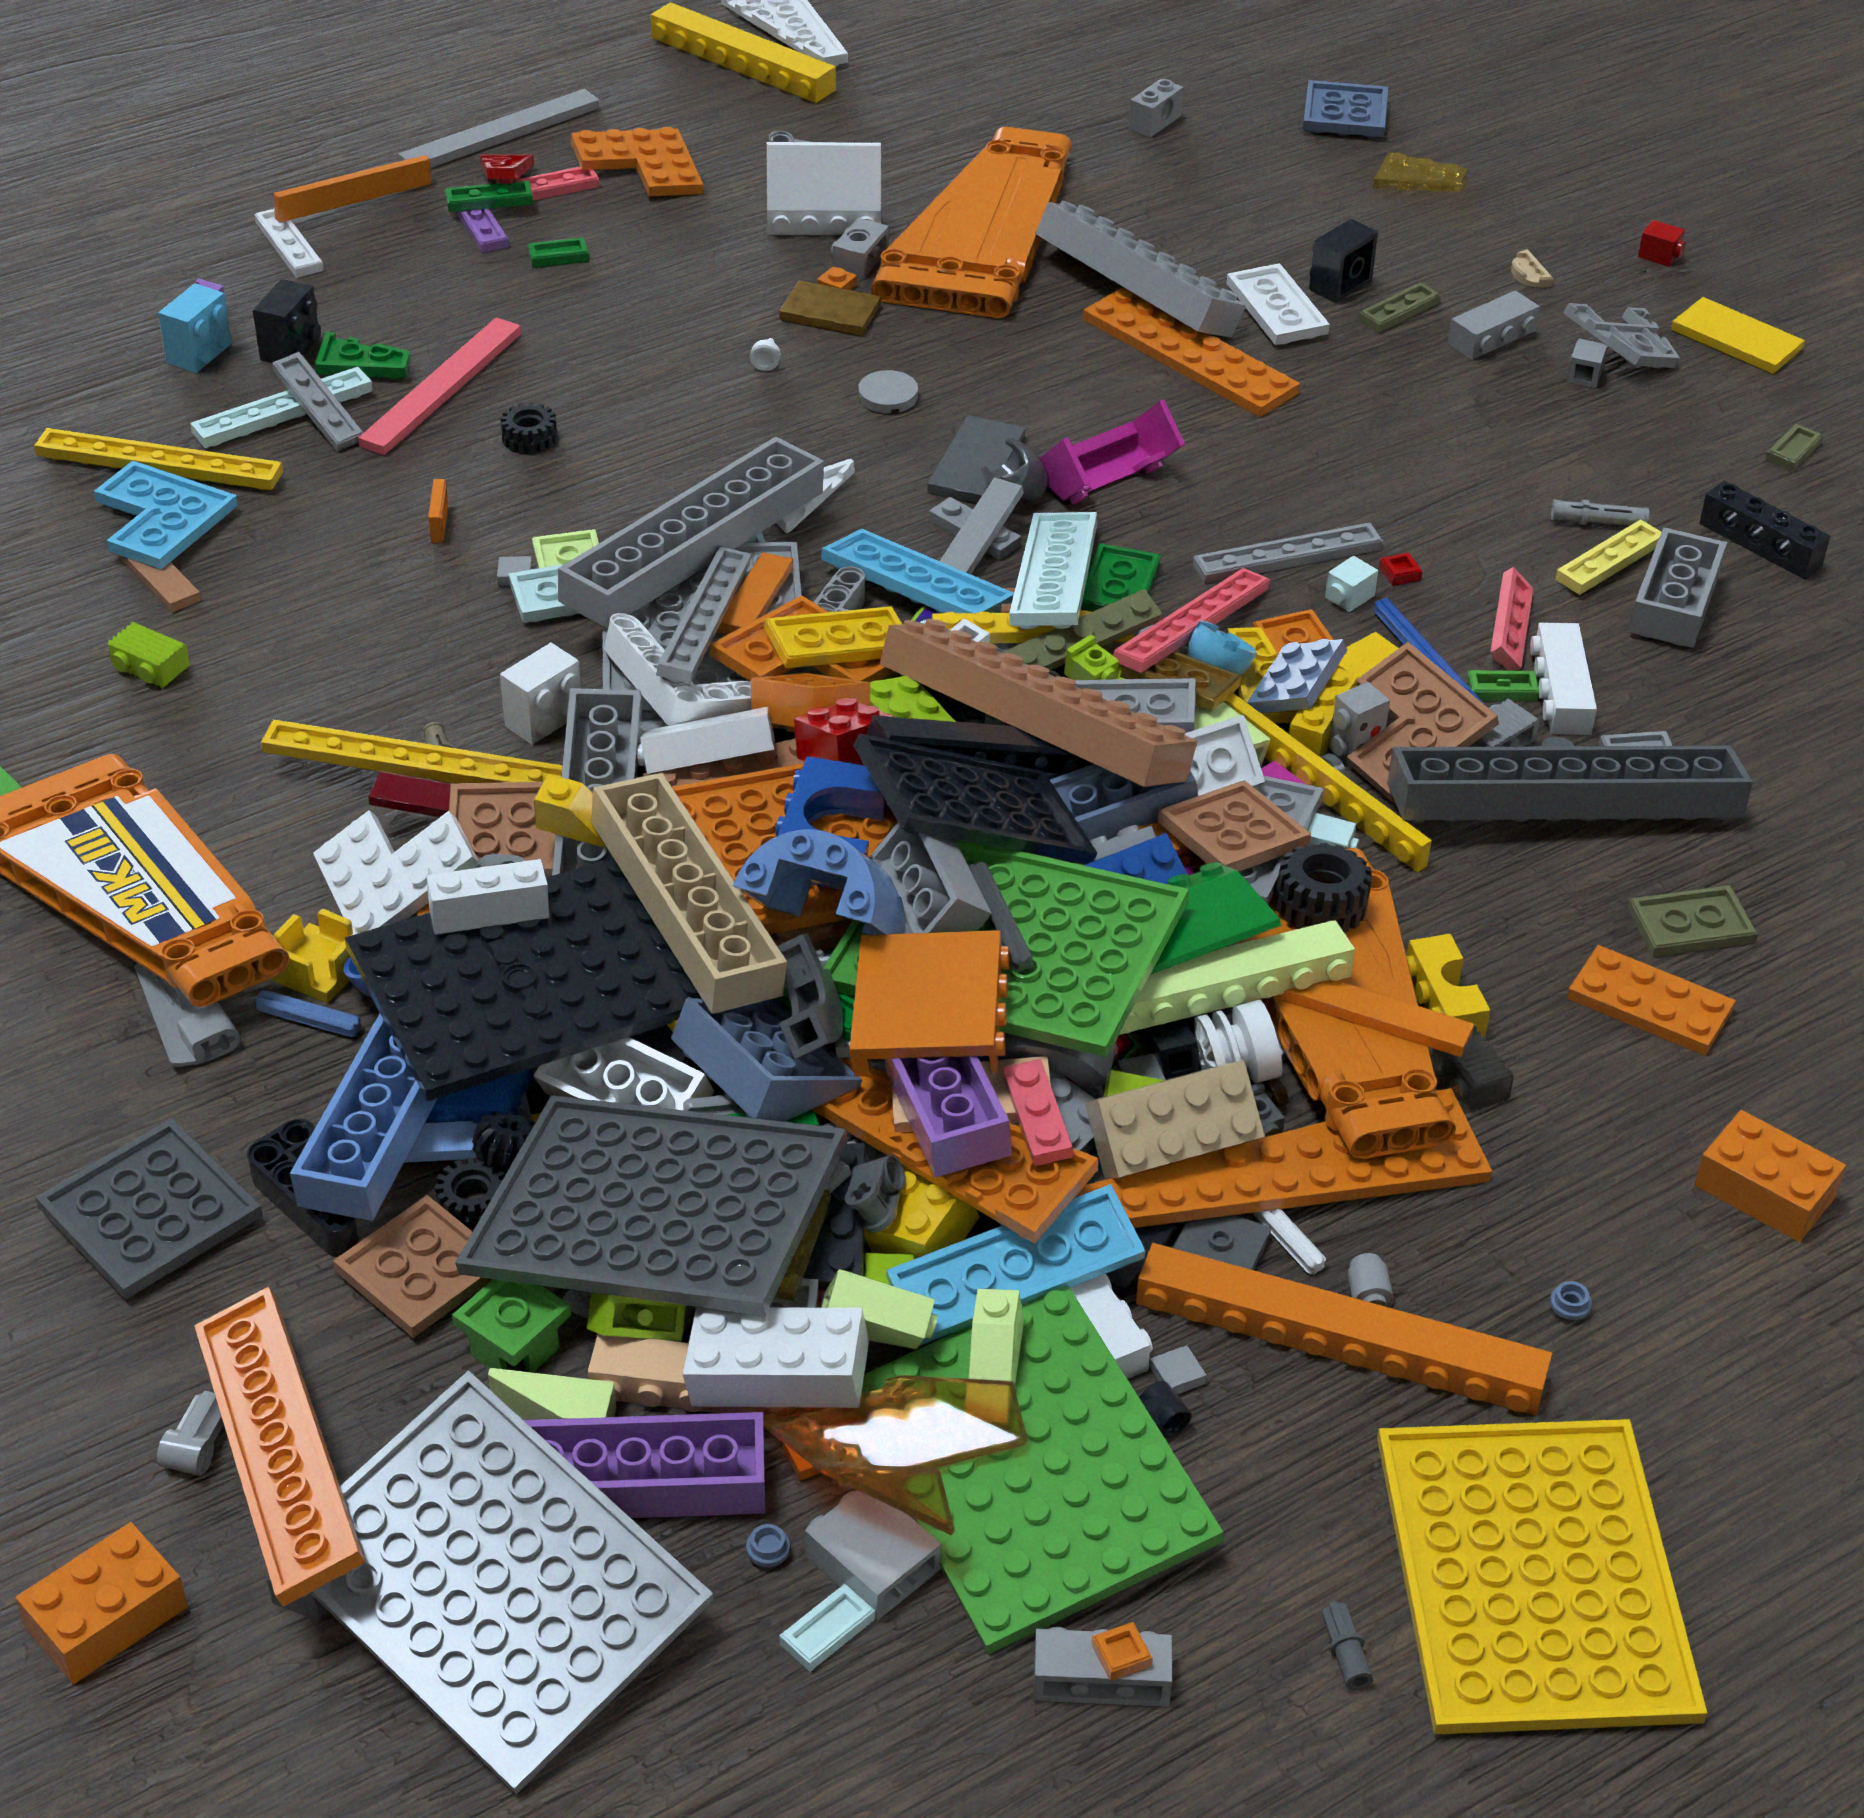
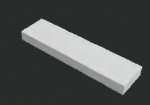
[254,209,324,278]

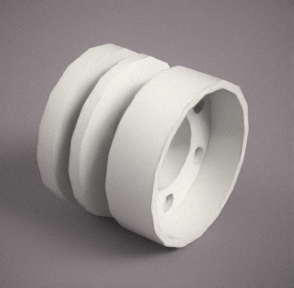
[1194,1000,1283,1083]

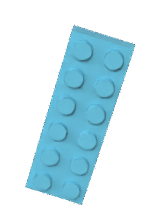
[821,529,1014,614]
[886,1184,1146,1346]

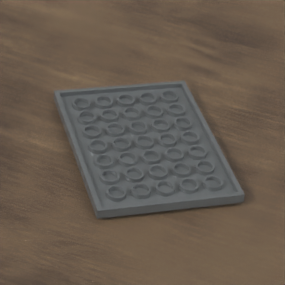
[455,1095,848,1316]

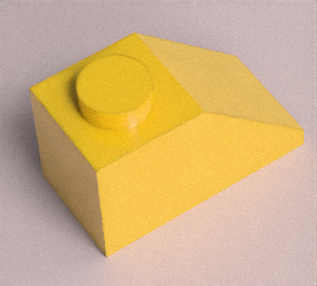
[534,774,606,848]

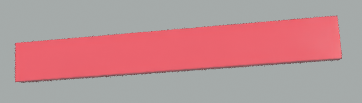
[358,317,521,455]
[1113,568,1270,673]

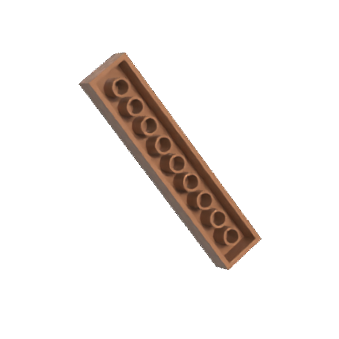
[880,619,1198,787]

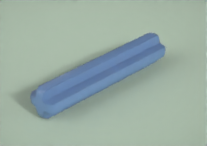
[255,990,362,1038]

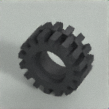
[500,402,558,455]
[435,1157,506,1230]

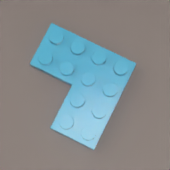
[94,461,238,569]

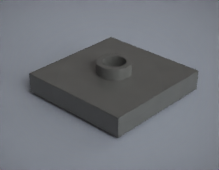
[1173,1215,1271,1270]

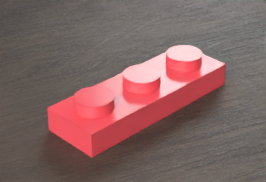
[1002,1059,1073,1166]

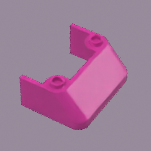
[1039,399,1185,504]

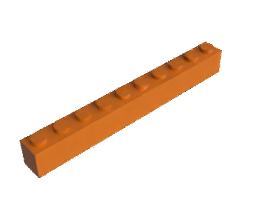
[1136,1243,1552,1416]

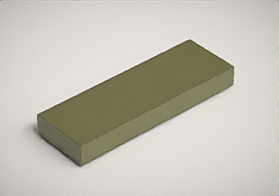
[1358,282,1441,334]

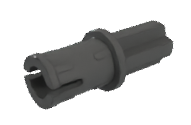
[1322,1601,1373,1690]

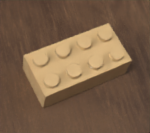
[1084,1060,1265,1179]

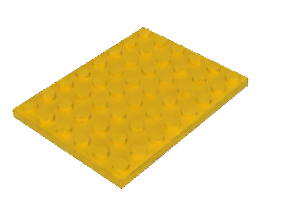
[1377,1419,1707,1735]

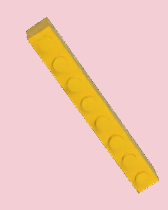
[651,2,836,103]

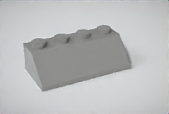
[869,822,992,934]

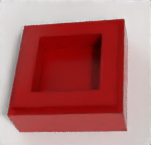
[1379,552,1423,586]

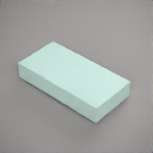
[779,1584,875,1672]

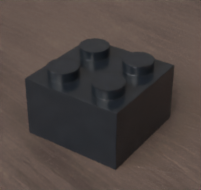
[1309,219,1378,304]
[252,279,321,363]

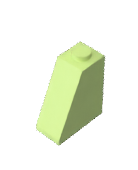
[821,1269,938,1349]

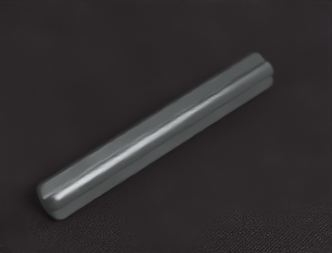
[969,862,1034,972]

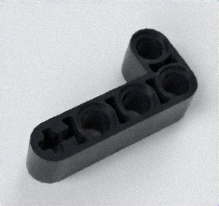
[247,1118,359,1257]

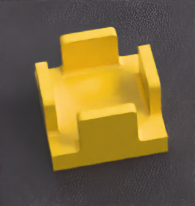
[270,909,353,1004]

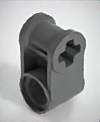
[845,1155,905,1233]

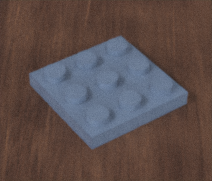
[1303,80,1388,138]

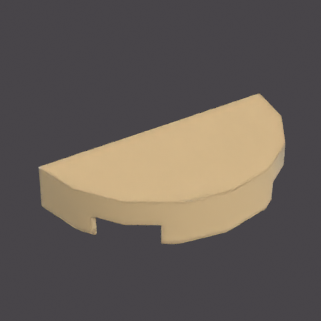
[1511,249,1554,288]

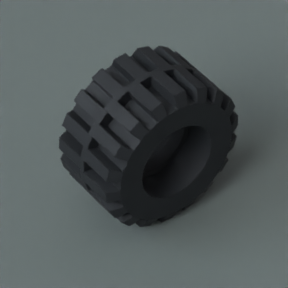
[1275,843,1372,933]

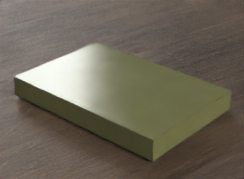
[1627,885,1757,957]

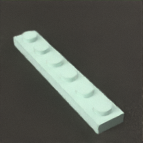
[190,367,373,448]

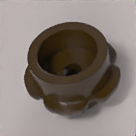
[1262,1078,1288,1110]

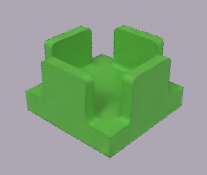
[452,1279,571,1373]

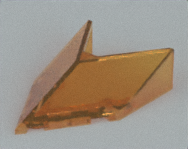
[758,1375,1028,1535]

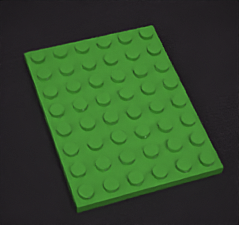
[823,839,1189,1058]
[853,1286,1224,1655]

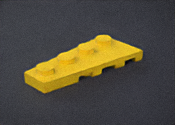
[1228,627,1299,723]

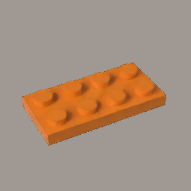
[1567,945,1736,1056]

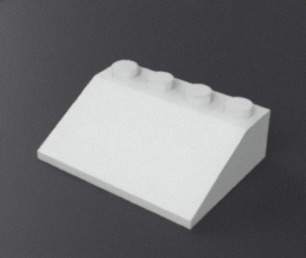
[767,142,881,235]

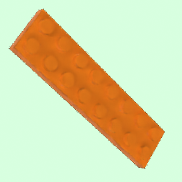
[1083,287,1300,417]

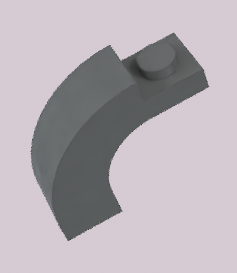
[777,934,843,1059]
[998,1031,1115,1099]

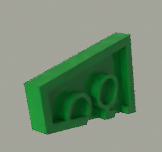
[315,331,411,379]

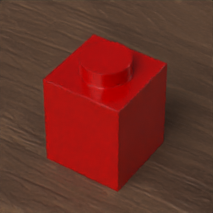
[1638,220,1686,267]

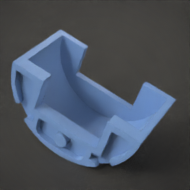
[733,829,905,935]

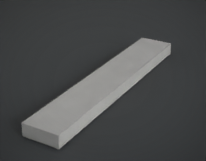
[1193,523,1383,584]

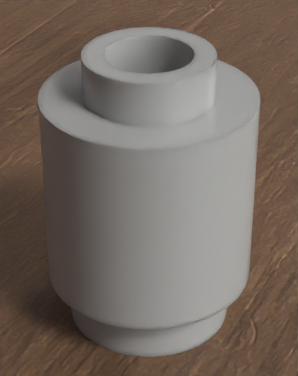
[1347,1253,1394,1308]

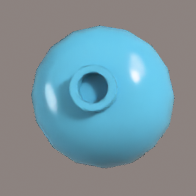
[1189,620,1257,676]

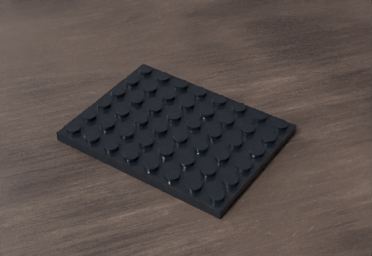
[345,858,702,1101]

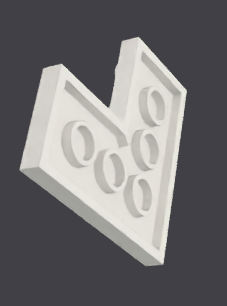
[313,810,480,935]

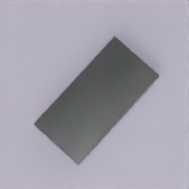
[927,415,1026,503]

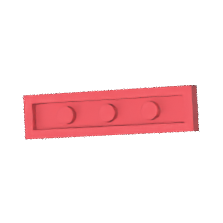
[1490,567,1533,671]

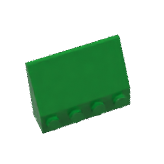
[1150,862,1281,975]

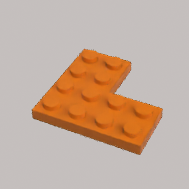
[570,127,703,197]
[709,595,895,682]

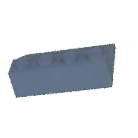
[671,998,862,1121]

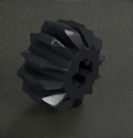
[472,1111,535,1172]

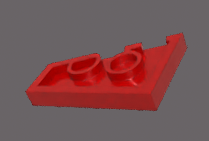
[480,155,534,184]

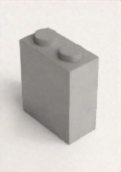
[805,1481,942,1621]

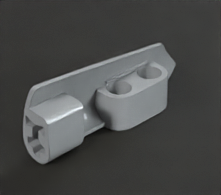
[134,963,240,1067]

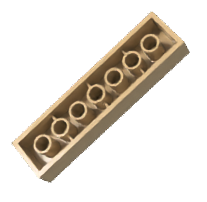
[591,773,787,1014]

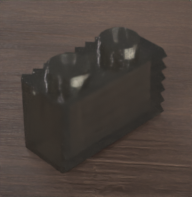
[1430,1026,1514,1113]

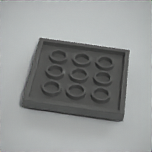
[35,1118,263,1299]

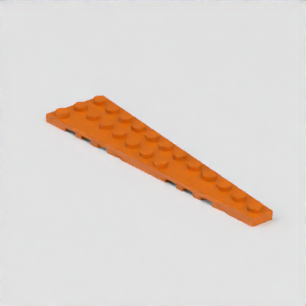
[813,1051,1098,1244]
[1075,1088,1493,1228]

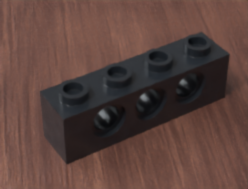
[1699,480,1830,580]

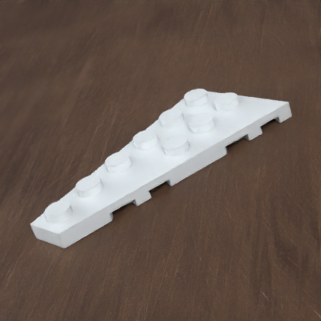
[721,0,848,66]

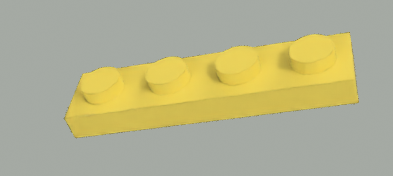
[1555,519,1661,595]

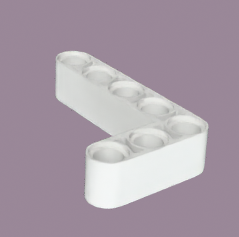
[604,613,751,726]

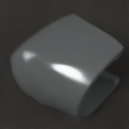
[981,438,1048,502]

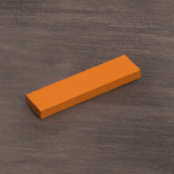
[718,552,793,634]

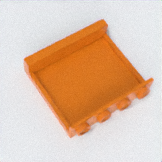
[850,930,1010,1077]

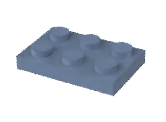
[1247,639,1347,713]

